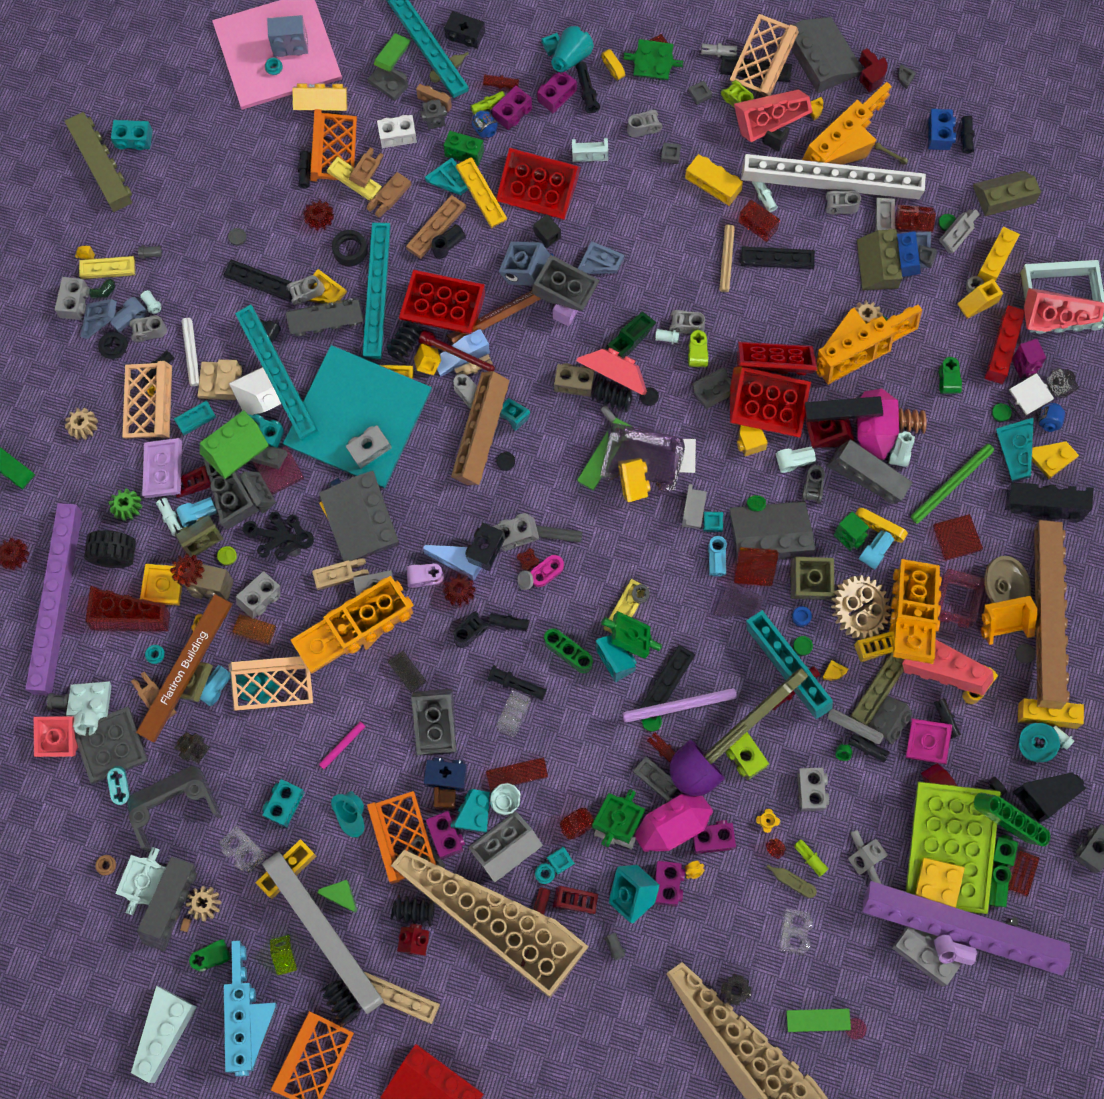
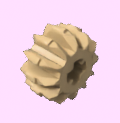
[854,300,883,324]
[65,408,98,440]
[186,886,222,921]

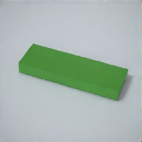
[374,33,411,72]
[786,1009,851,1032]

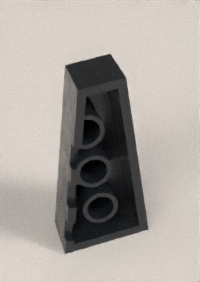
[1005,482,1094,523]

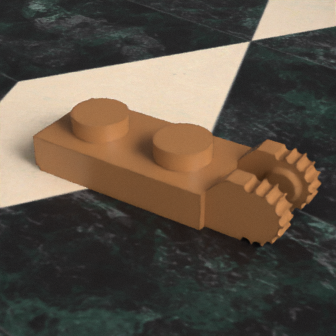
[349,147,384,188]
[367,172,412,218]
[131,671,177,719]

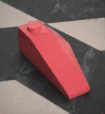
[1024,288,1104,332]

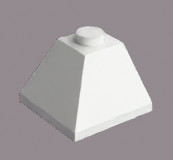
[229,367,281,415]

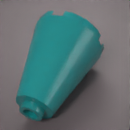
[551,26,594,73]

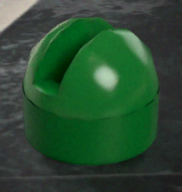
[835,744,852,761]

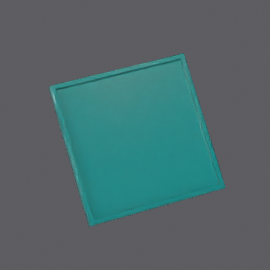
[283,345,432,489]

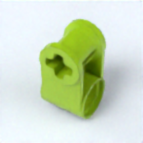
[721,80,754,108]
[688,330,708,367]

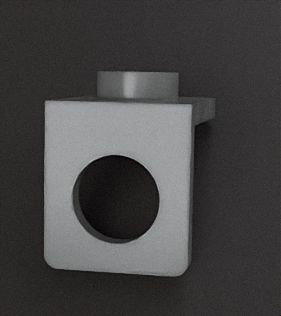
[848,839,888,875]

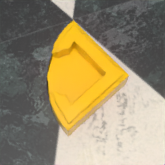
[810,97,823,121]
[75,246,95,260]
[822,660,849,681]

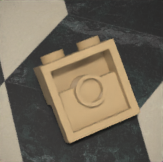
[198,359,242,400]

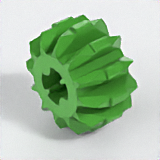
[109,489,142,521]

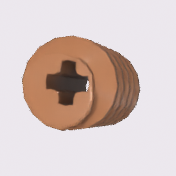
[899,408,927,434]

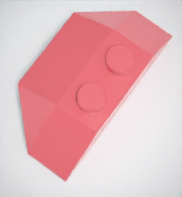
[576,348,647,395]

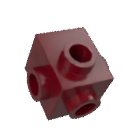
[397,924,430,956]

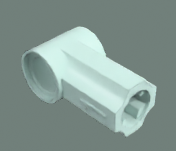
[888,431,915,468]
[776,446,816,473]

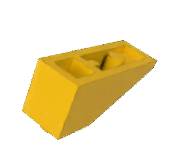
[737,425,768,456]

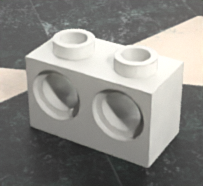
[377,115,417,148]

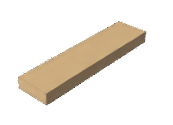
[364,972,440,1024]

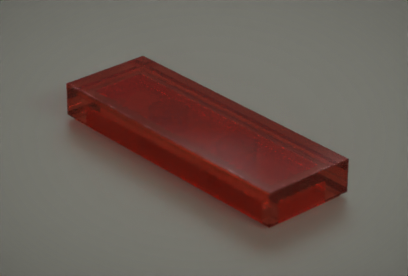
[486,757,548,791]

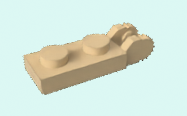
[312,558,369,590]

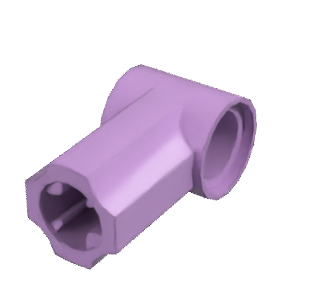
[934,935,977,966]

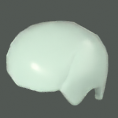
[490,783,521,815]

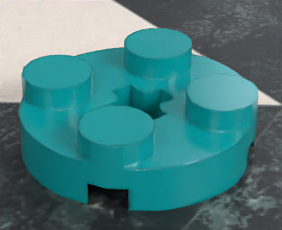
[1019,723,1060,762]

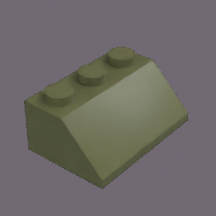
[973,171,1041,216]
[857,229,902,290]

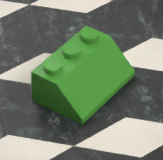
[200,410,269,479]

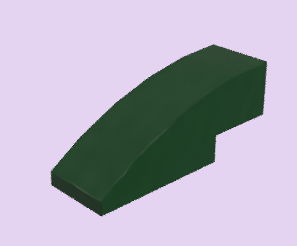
[606,311,656,358]

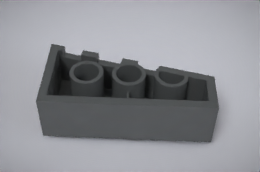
[286,297,363,337]
[826,440,913,504]
[203,457,260,530]
[137,857,197,952]

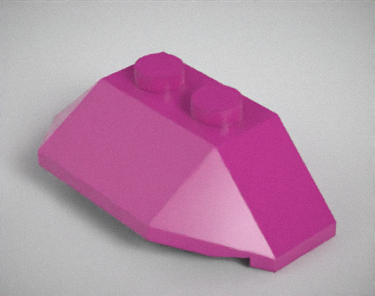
[857,388,899,460]
[634,794,713,852]

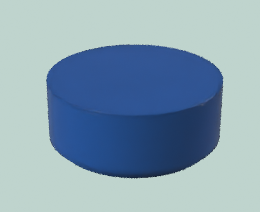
[792,606,812,627]

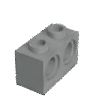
[55,277,90,320]
[493,513,539,551]
[236,571,280,619]
[797,768,829,812]

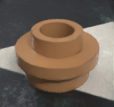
[95,855,116,876]

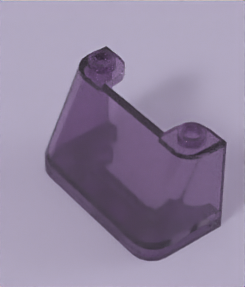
[600,423,686,492]

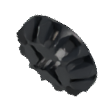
[98,332,128,360]

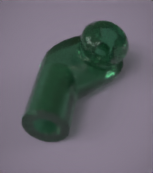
[90,279,115,298]

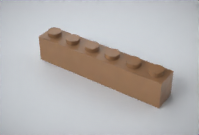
[451,371,510,485]

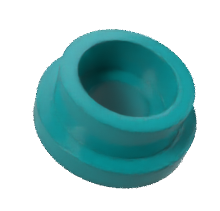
[265,58,283,75]
[145,645,165,664]
[535,863,555,884]

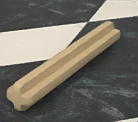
[719,225,735,292]

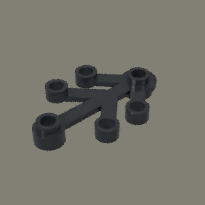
[242,512,314,561]

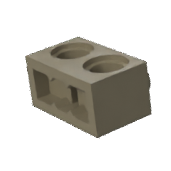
[554,363,594,397]

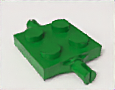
[624,39,684,81]
[601,611,662,659]
[592,789,645,847]

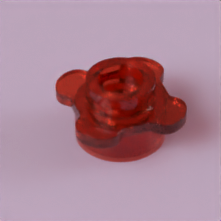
[517,548,539,570]
[766,838,786,859]

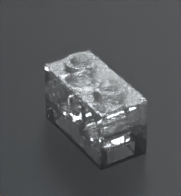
[496,690,531,738]
[219,825,267,873]
[778,908,813,956]

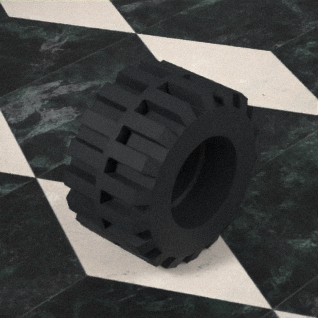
[84,530,136,568]

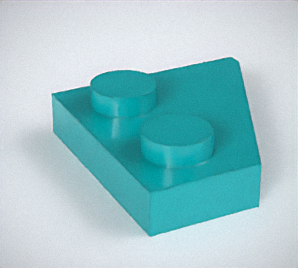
[425,158,469,196]
[450,789,490,833]

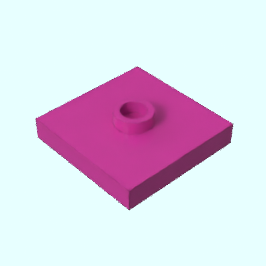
[906,719,952,765]

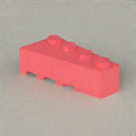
[734,89,812,142]
[902,640,994,695]

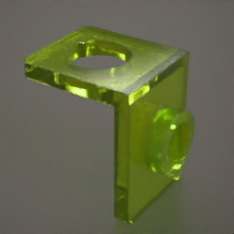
[270,935,297,975]

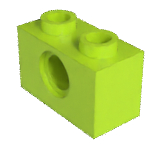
[725,732,769,780]

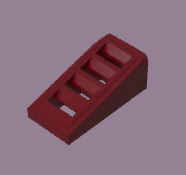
[176,465,211,498]
[553,886,598,914]

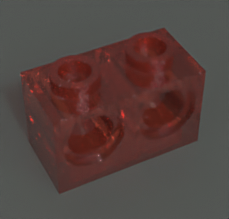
[738,199,780,242]
[895,205,936,232]

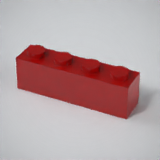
[984,305,1025,384]

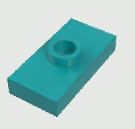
[174,400,217,435]

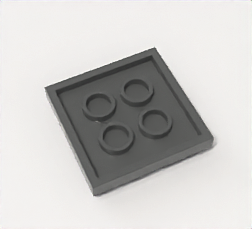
[75,706,149,784]

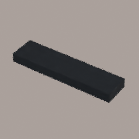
[720,56,792,82]
[741,246,815,269]
[223,259,292,302]
[804,396,884,422]
[639,645,696,721]

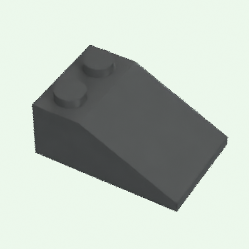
[532,255,600,312]
[411,688,457,755]

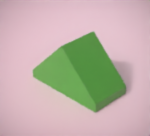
[317,880,358,913]

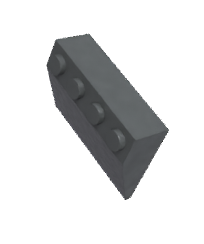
[791,17,863,93]
[319,471,399,562]
[729,501,815,563]

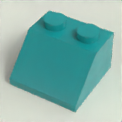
[595,635,637,683]
[608,865,660,923]

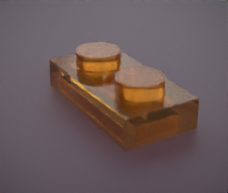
[232,614,277,645]

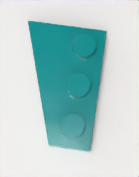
[996,418,1034,482]

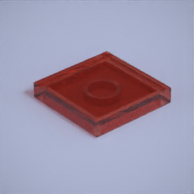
[933,514,983,561]
[733,547,779,586]

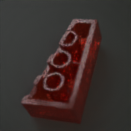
[85,586,170,632]

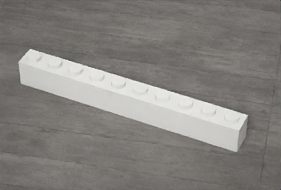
[741,154,926,200]

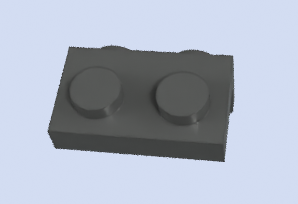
[692,367,731,409]
[868,696,912,745]

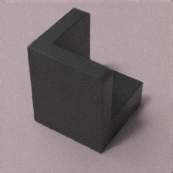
[764,126,790,152]
[533,215,561,248]

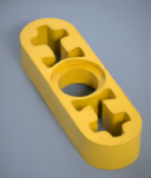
[855,508,908,543]

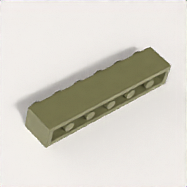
[64,112,132,212]

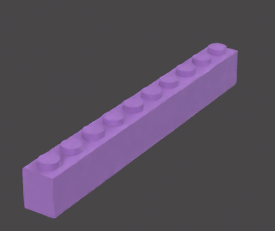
[26,503,82,696]
[862,881,1070,975]

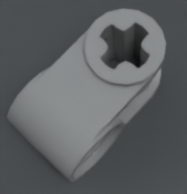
[627,110,663,138]
[825,191,861,215]
[287,275,325,305]
[669,310,705,334]
[129,315,167,342]
[453,374,477,409]

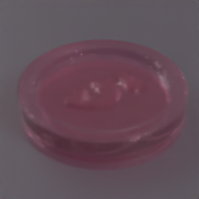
[846,1018,867,1040]

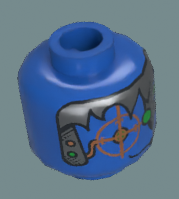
[472,111,498,138]
[1038,403,1066,432]

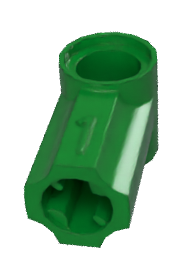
[989,866,1011,908]

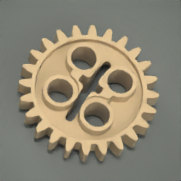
[831,575,891,639]

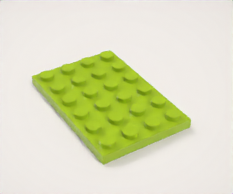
[906,781,1001,914]

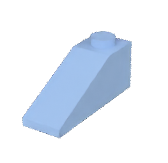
[437,329,490,377]
[423,545,481,581]

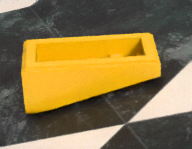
[854,631,894,662]

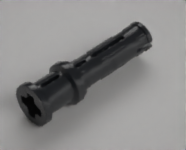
[575,61,600,113]
[487,665,547,701]

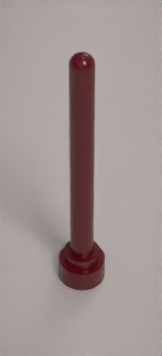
[419,330,495,372]

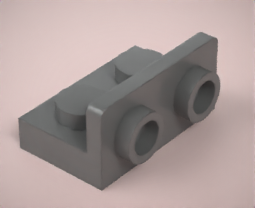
[367,67,408,101]
[240,471,276,513]

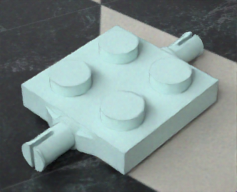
[115,847,166,916]

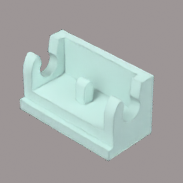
[572,138,608,162]

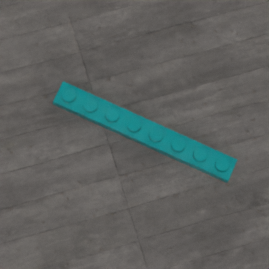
[386,0,469,98]
[363,223,391,359]
[235,305,318,440]

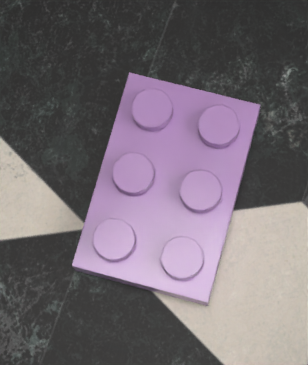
[142,438,182,498]

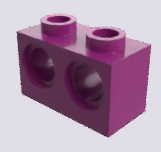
[537,72,577,114]
[492,86,532,130]
[1012,339,1046,379]
[426,811,465,860]
[692,820,736,854]
[655,861,685,907]

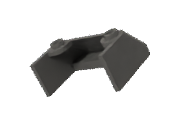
[127,766,222,853]

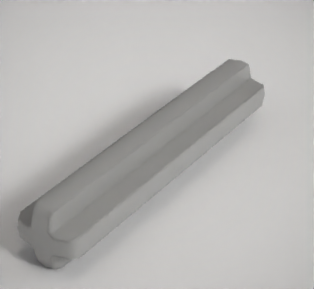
[828,709,884,744]

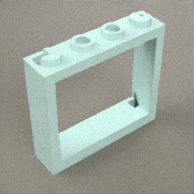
[1021,260,1104,334]

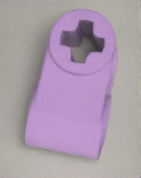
[406,563,444,588]

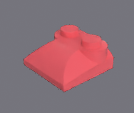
[34,716,78,757]

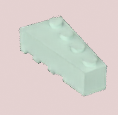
[131,986,197,1083]

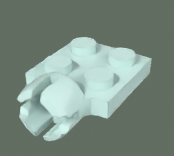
[66,681,112,736]

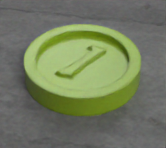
[217,546,237,566]

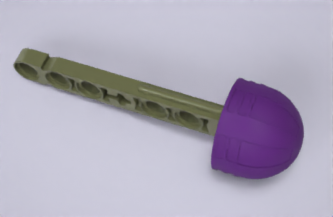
[670,668,808,796]

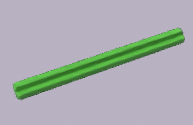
[910,444,994,524]

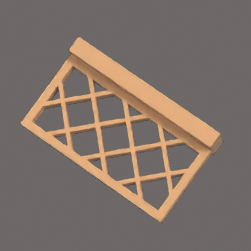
[730,14,799,97]
[122,361,172,439]
[228,656,313,711]

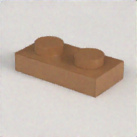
[416,84,452,112]

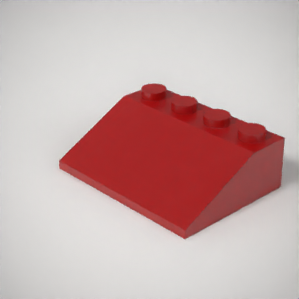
[496,148,581,220]
[399,270,485,334]
[736,342,817,375]
[730,367,811,438]
[380,1044,485,1099]

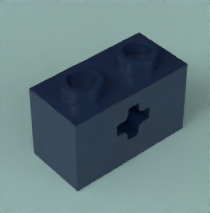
[424,758,468,791]

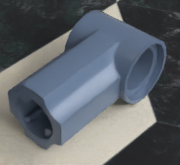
[110,297,147,332]

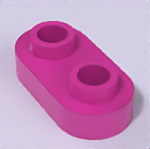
[531,555,564,587]

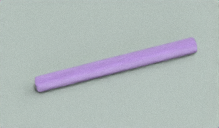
[623,688,737,723]

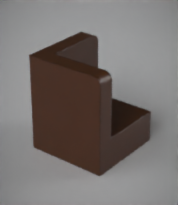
[434,787,456,811]

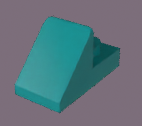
[499,398,530,431]

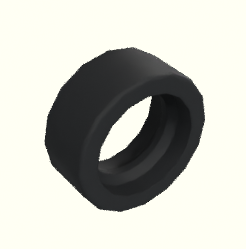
[332,230,367,266]

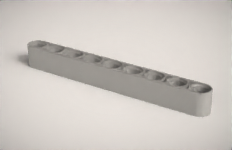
[262,851,384,1015]

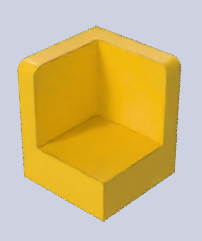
[414,344,441,376]

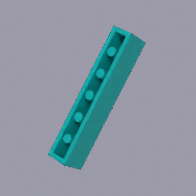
[746,610,833,719]

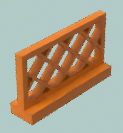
[310,109,357,181]
[367,791,436,884]
[271,1011,354,1099]

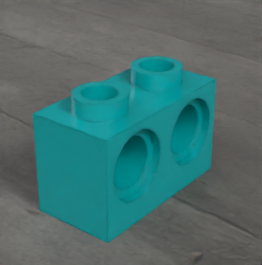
[111,120,153,150]
[248,414,284,448]
[262,779,305,828]

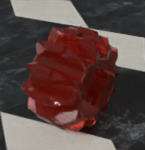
[303,199,334,231]
[0,537,29,570]
[170,553,205,587]
[443,574,476,607]
[560,808,594,840]

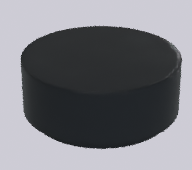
[988,776,1007,796]

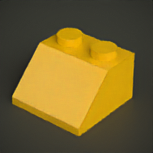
[618,458,650,502]

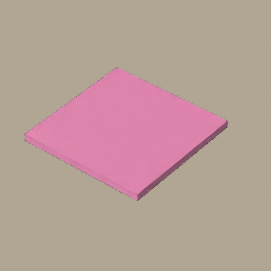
[212,0,342,110]

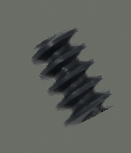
[387,321,423,363]
[592,379,633,413]
[391,895,435,927]
[319,979,361,1027]

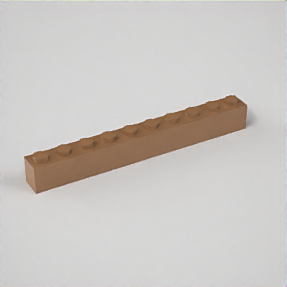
[1034,520,1070,709]

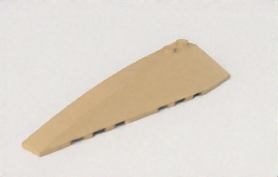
[391,850,589,998]
[667,963,828,1099]

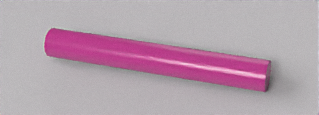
[318,722,366,769]

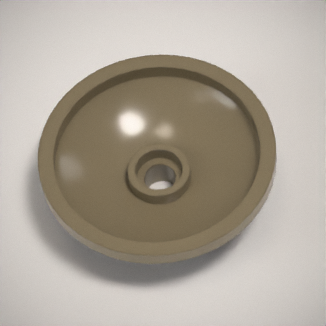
[984,556,1031,603]

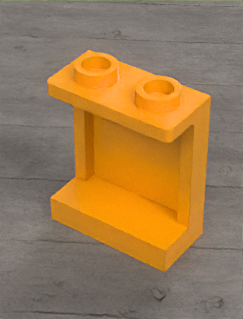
[981,596,1038,645]

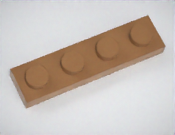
[406,195,466,259]

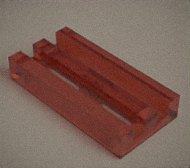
[1008,850,1040,897]

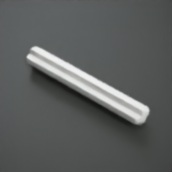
[182,318,200,387]

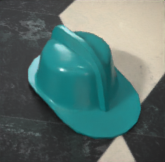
[236,673,279,704]
[331,791,365,838]

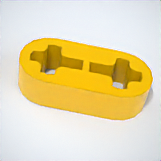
[601,49,625,81]

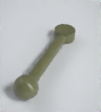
[875,143,908,165]

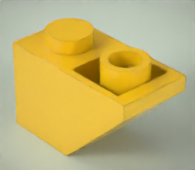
[957,279,1003,319]

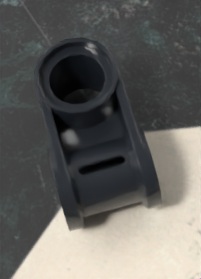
[453,611,490,648]

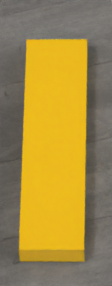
[456,157,507,228]

